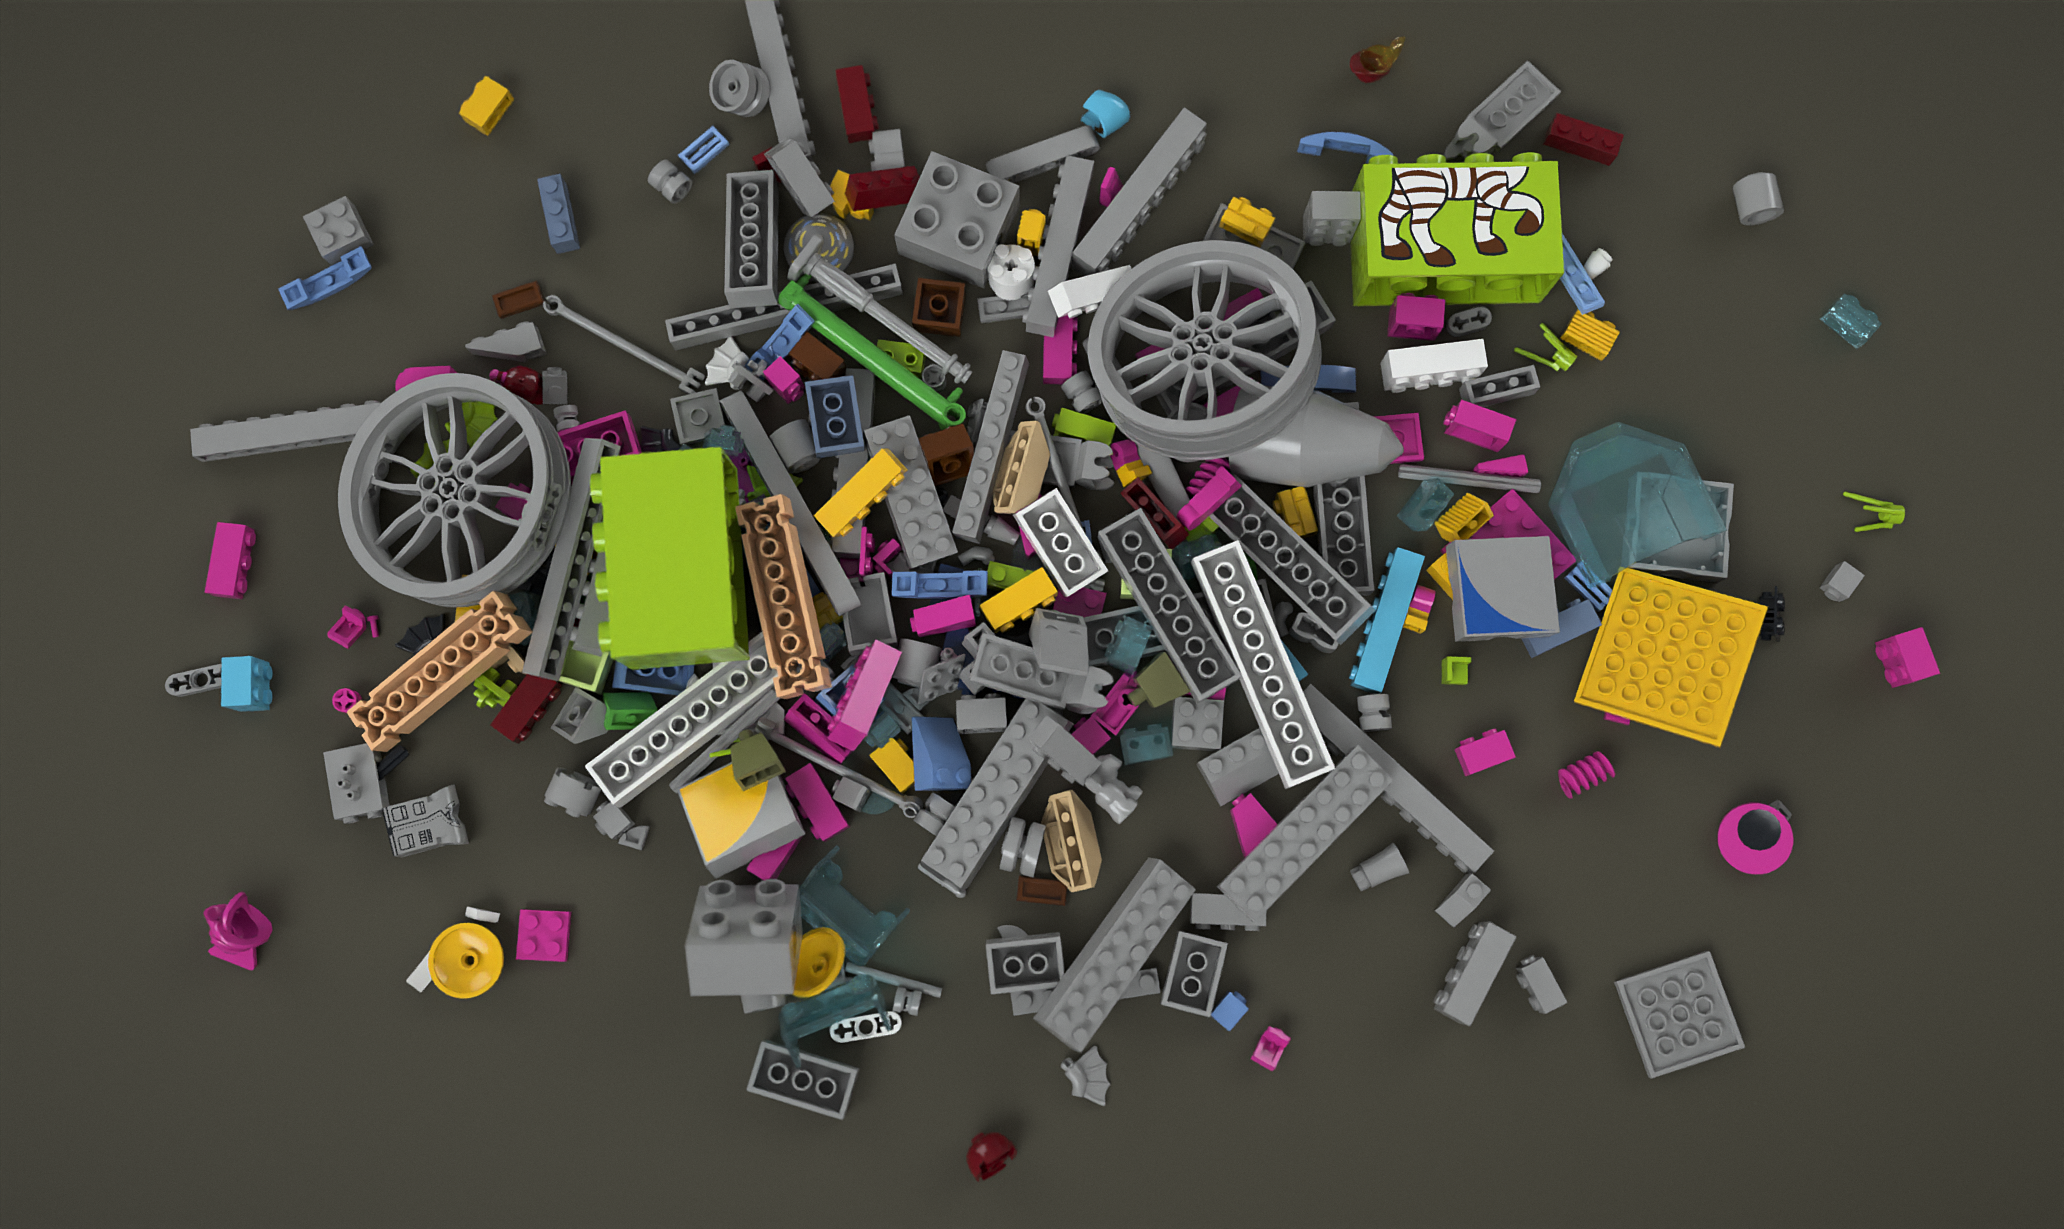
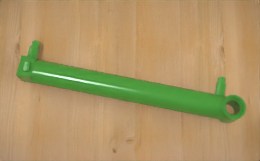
[778,274,966,430]

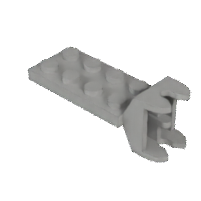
[1444,61,1561,163]
[1007,431,1114,490]
[969,633,1113,714]

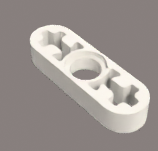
[830,1011,902,1043]

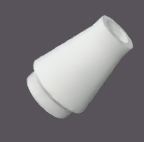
[1584,248,1613,280]

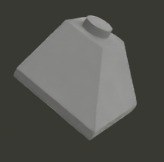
[551,687,608,744]

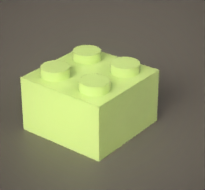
[559,641,614,695]

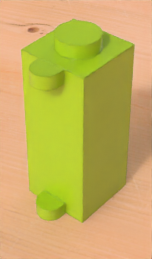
[1052,408,1116,447]

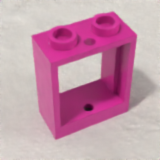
[1443,399,1516,452]

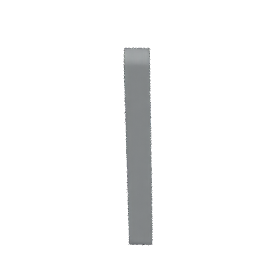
[719,390,861,616]

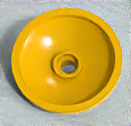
[428,923,504,998]
[793,927,845,998]

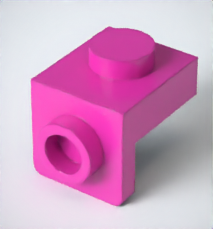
[873,538,902,579]
[327,605,366,649]
[1250,1026,1291,1071]

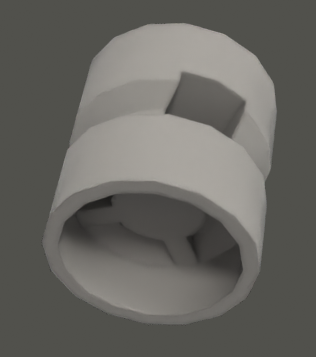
[648,159,693,204]
[1061,371,1103,414]
[1357,694,1392,732]
[913,792,955,836]

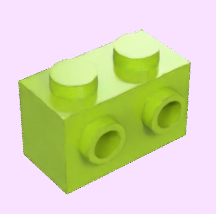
[877,339,926,379]

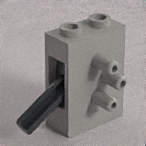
[323,743,409,824]

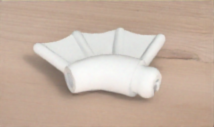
[705,337,750,390]

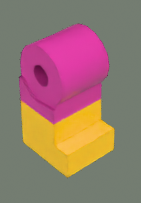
[1110,439,1152,487]
[1403,584,1436,634]

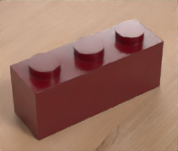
[835,65,879,143]
[1543,113,1624,166]
[845,166,920,211]
[1121,477,1189,550]
[490,674,562,744]

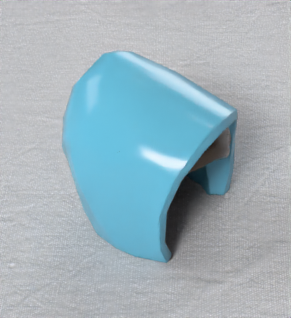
[1081,90,1130,138]

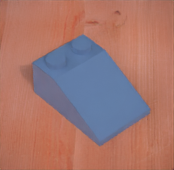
[612,661,694,696]
[912,717,971,791]

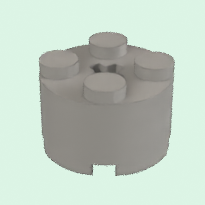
[544,767,601,817]

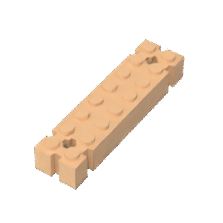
[735,494,832,699]
[347,590,533,752]

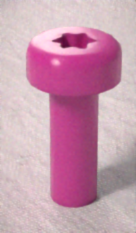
[367,615,379,638]

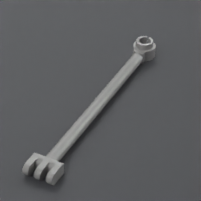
[543,295,705,394]
[1025,397,1103,562]
[753,717,923,818]

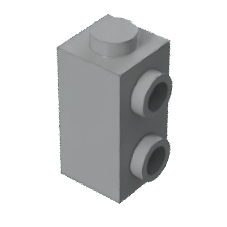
[1516,955,1567,1014]

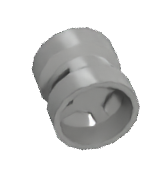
[922,364,947,393]
[553,405,580,432]
[893,987,922,1016]

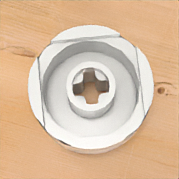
[988,244,1035,300]

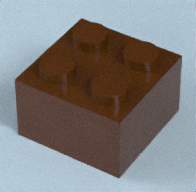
[912,278,966,337]
[789,332,847,381]
[918,423,974,486]

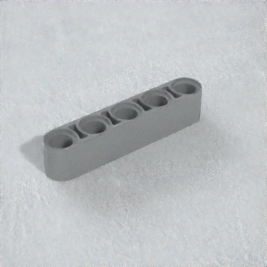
[986,125,1100,183]

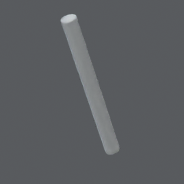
[845,962,942,998]

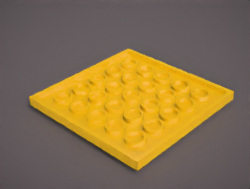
[1574,566,1768,748]

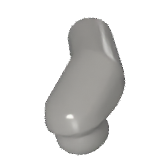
[958,546,995,566]
[1273,602,1293,637]

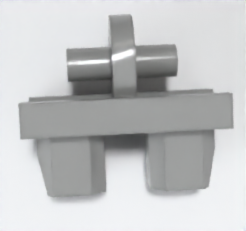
[728,360,773,402]

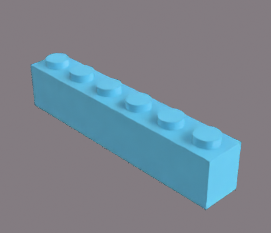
[1349,547,1425,694]

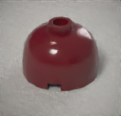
[966,1132,1017,1182]

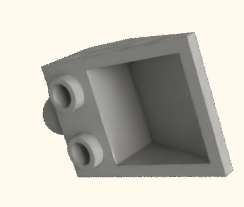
[1028,608,1089,676]

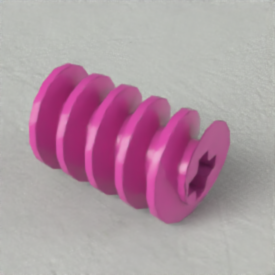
[1185,457,1230,498]
[1558,751,1615,799]

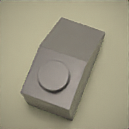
[831,776,871,812]
[1435,873,1491,927]

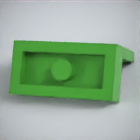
[603,692,657,730]

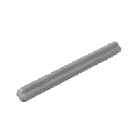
[1398,464,1541,493]
[669,688,780,793]

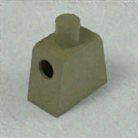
[1127,652,1190,708]
[730,729,786,791]

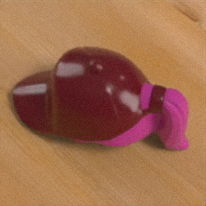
[489,365,543,405]

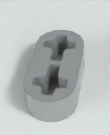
[1446,307,1492,337]

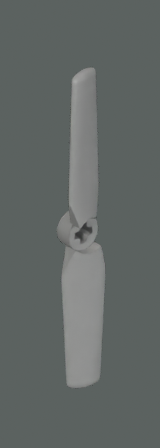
[1083,338,1190,526]

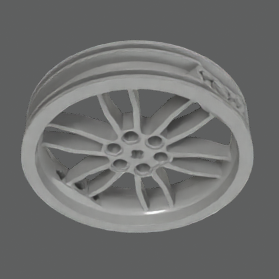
[1088,240,1322,460]
[338,373,571,607]

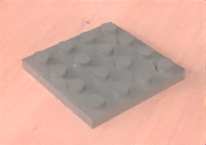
[1614,951,1745,1079]

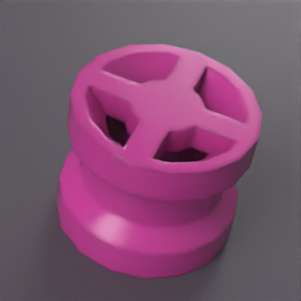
[332,688,363,713]

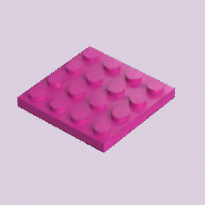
[1440,489,1577,580]

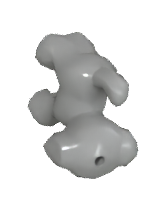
[1085,754,1143,824]

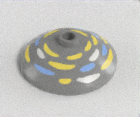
[784,213,854,282]

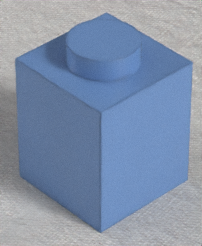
[1211,991,1249,1031]

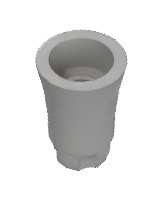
[1350,843,1409,891]

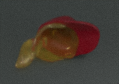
[1350,36,1405,83]

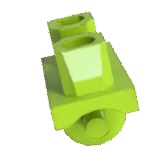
[473,667,517,709]

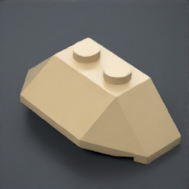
[993,421,1050,513]
[1041,790,1102,892]

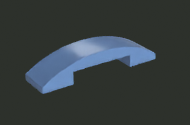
[1297,132,1393,164]
[278,246,372,310]
[744,304,815,381]
[1261,365,1356,392]
[892,571,988,599]

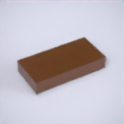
[492,281,545,319]
[1016,876,1067,906]

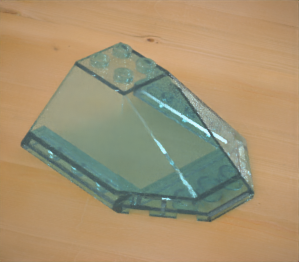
[1548,422,1727,590]

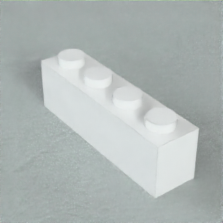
[1048,265,1131,319]

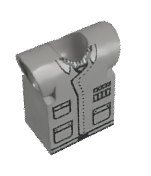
[382,785,469,858]

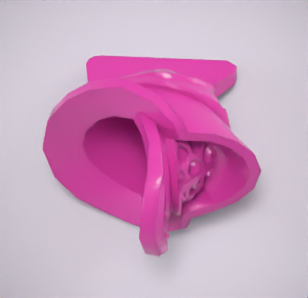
[203,891,273,970]

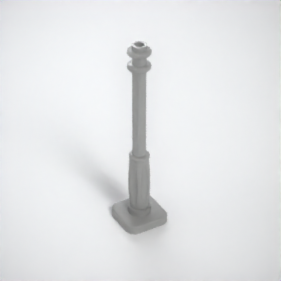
[787,233,973,384]

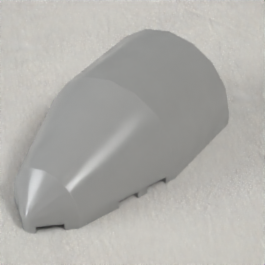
[1229,385,1404,488]

